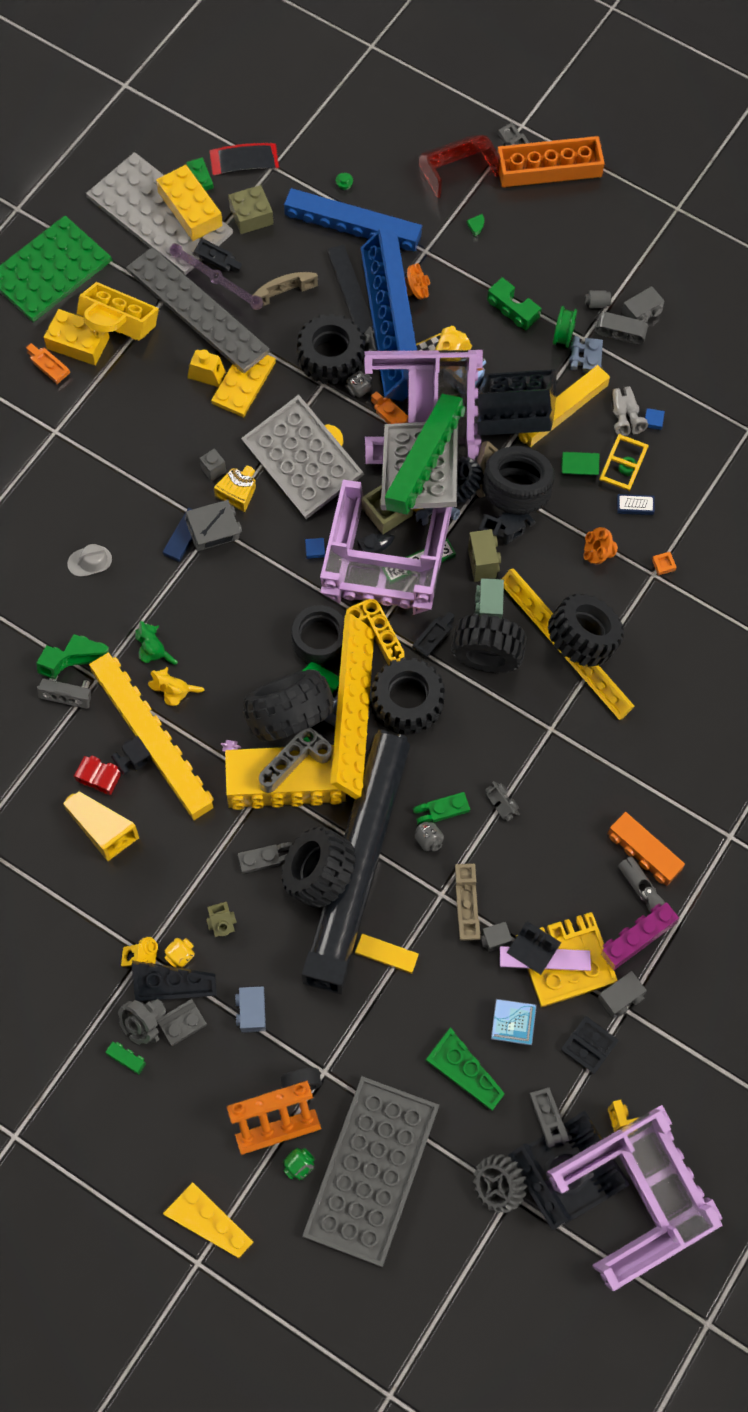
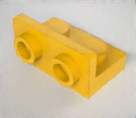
[608,1100,640,1133]

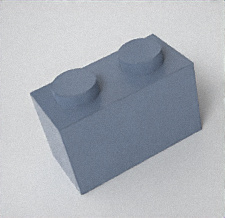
[235,986,266,1032]

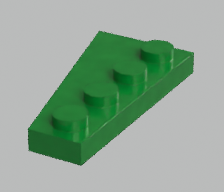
[426,1027,505,1111]

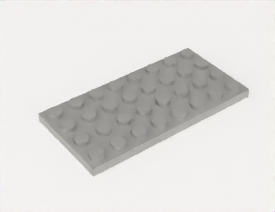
[86,152,233,275]

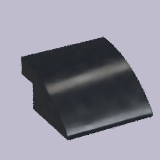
[477,369,557,435]

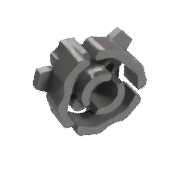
[118,999,166,1044]

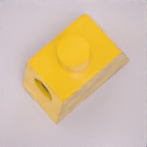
[187,350,225,387]

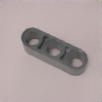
[595,312,648,344]

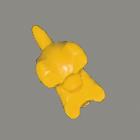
[148,667,204,706]

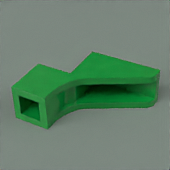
[36,634,109,679]

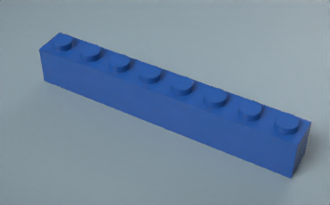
[284,188,422,252]

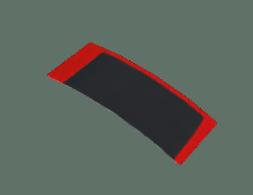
[210,143,279,175]

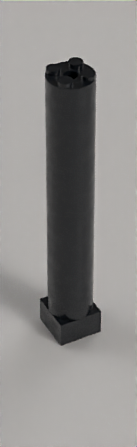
[302,730,410,995]

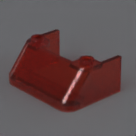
[419,135,501,198]

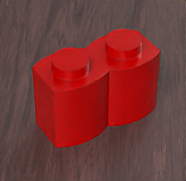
[74,756,121,795]

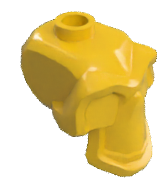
[435,327,472,365]

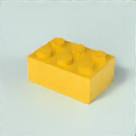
[44,309,110,366]

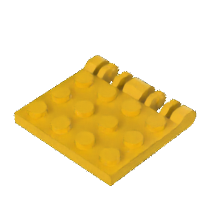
[516,912,618,1007]

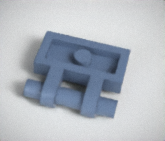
[569,336,603,373]

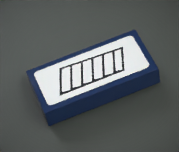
[617,494,655,515]

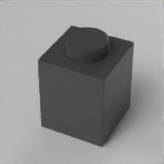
[200,448,226,482]
[480,922,512,952]

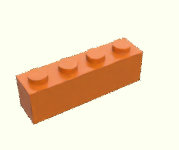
[608,812,685,886]

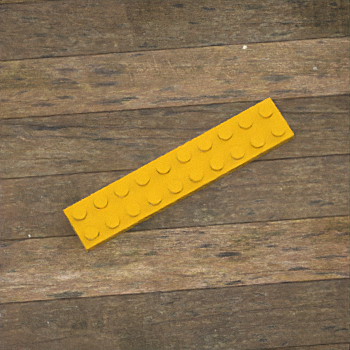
[330,613,375,799]

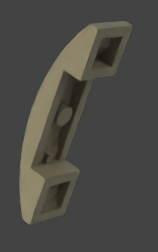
[251,272,318,310]
[455,864,480,941]

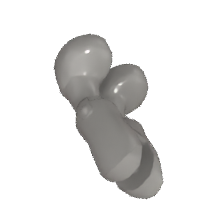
[612,386,648,436]

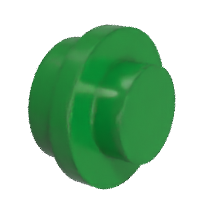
[336,173,353,190]

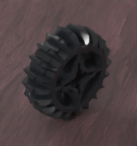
[457,456,484,504]

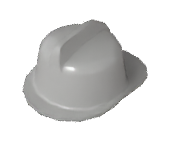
[68,544,112,577]

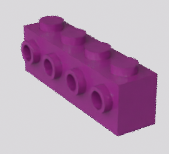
[601,902,679,971]

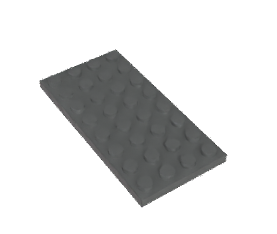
[302,1076,439,1267]

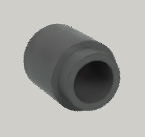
[585,290,611,308]

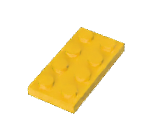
[211,355,276,418]

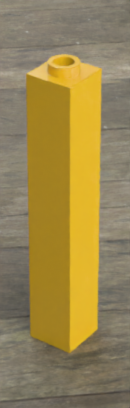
[518,365,610,447]

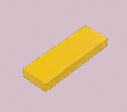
[355,934,419,974]

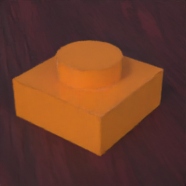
[652,552,677,575]

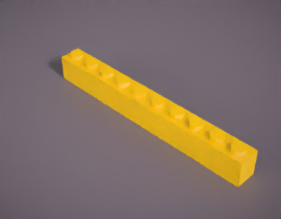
[89,652,214,820]

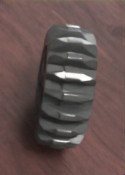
[472,1154,528,1213]

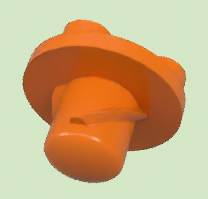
[405,263,430,300]
[583,527,618,564]

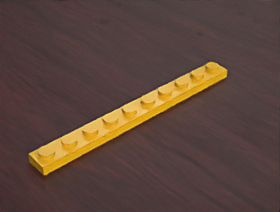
[502,569,635,720]

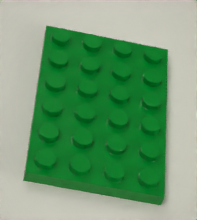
[0,215,112,323]

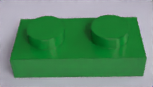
[186,158,214,191]

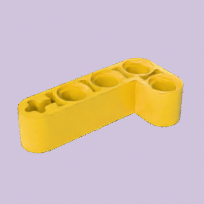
[346,599,404,666]

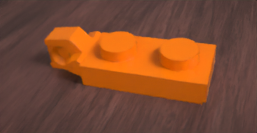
[26,343,70,384]
[371,391,408,424]

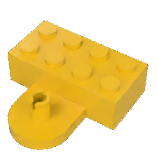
[77,282,159,341]

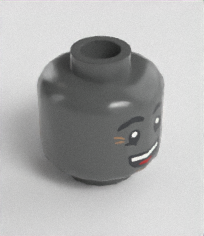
[345,371,373,398]
[415,822,444,851]

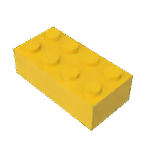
[156,165,223,241]

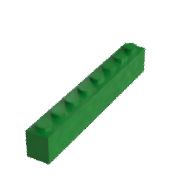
[385,393,465,515]

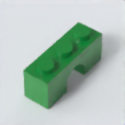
[487,277,542,331]

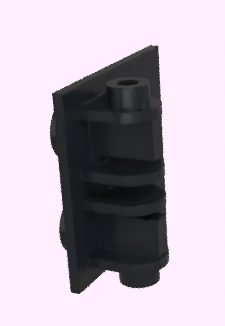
[507,921,562,975]

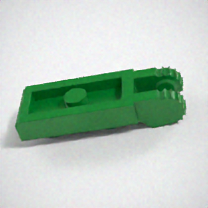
[413,792,470,825]

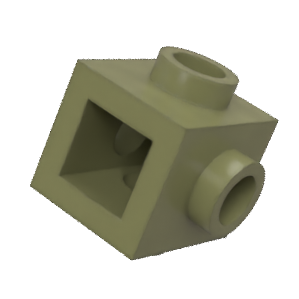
[206,902,236,937]

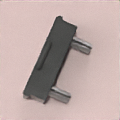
[37,676,91,709]

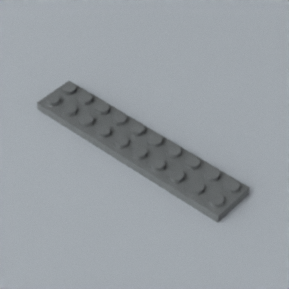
[126,247,270,374]

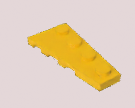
[163,1182,254,1258]

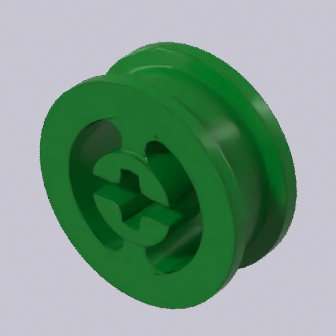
[553,306,578,348]

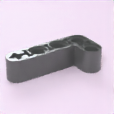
[259,728,332,793]

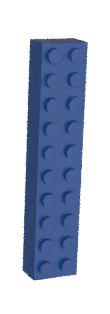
[361,228,417,401]

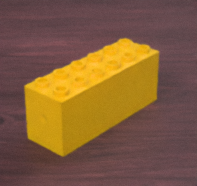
[225,745,346,810]

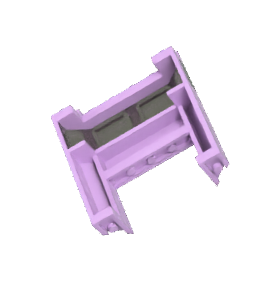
[364,350,483,464]

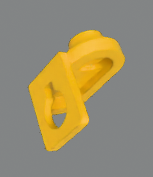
[121,937,158,967]

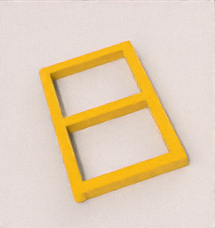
[599,434,649,491]

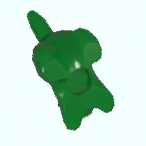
[135,621,178,665]

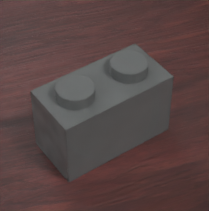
[622,286,664,322]
[597,971,647,1018]

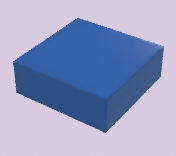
[645,408,665,430]
[305,538,325,559]

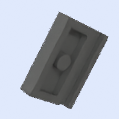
[157,999,207,1046]

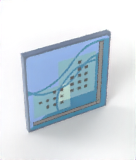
[491,999,536,1046]

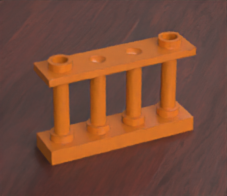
[227,1081,321,1155]

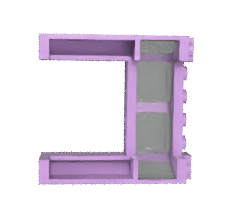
[320,480,452,615]
[547,1105,723,1291]

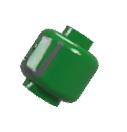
[283,1148,315,1180]

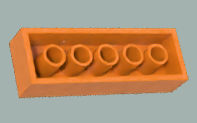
[496,136,605,187]

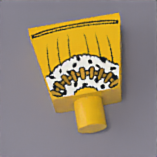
[214,466,256,512]

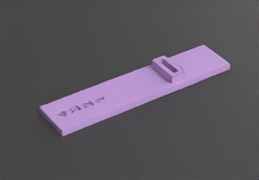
[500,947,591,971]

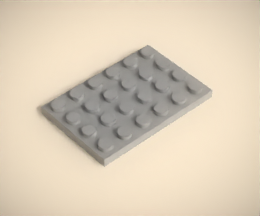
[241,395,364,519]
[381,422,458,510]

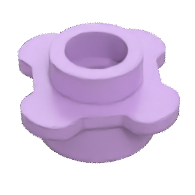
[221,740,241,752]

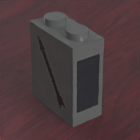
[185,500,242,551]

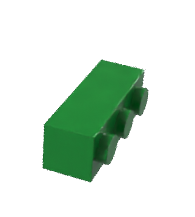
[105,1041,146,1075]

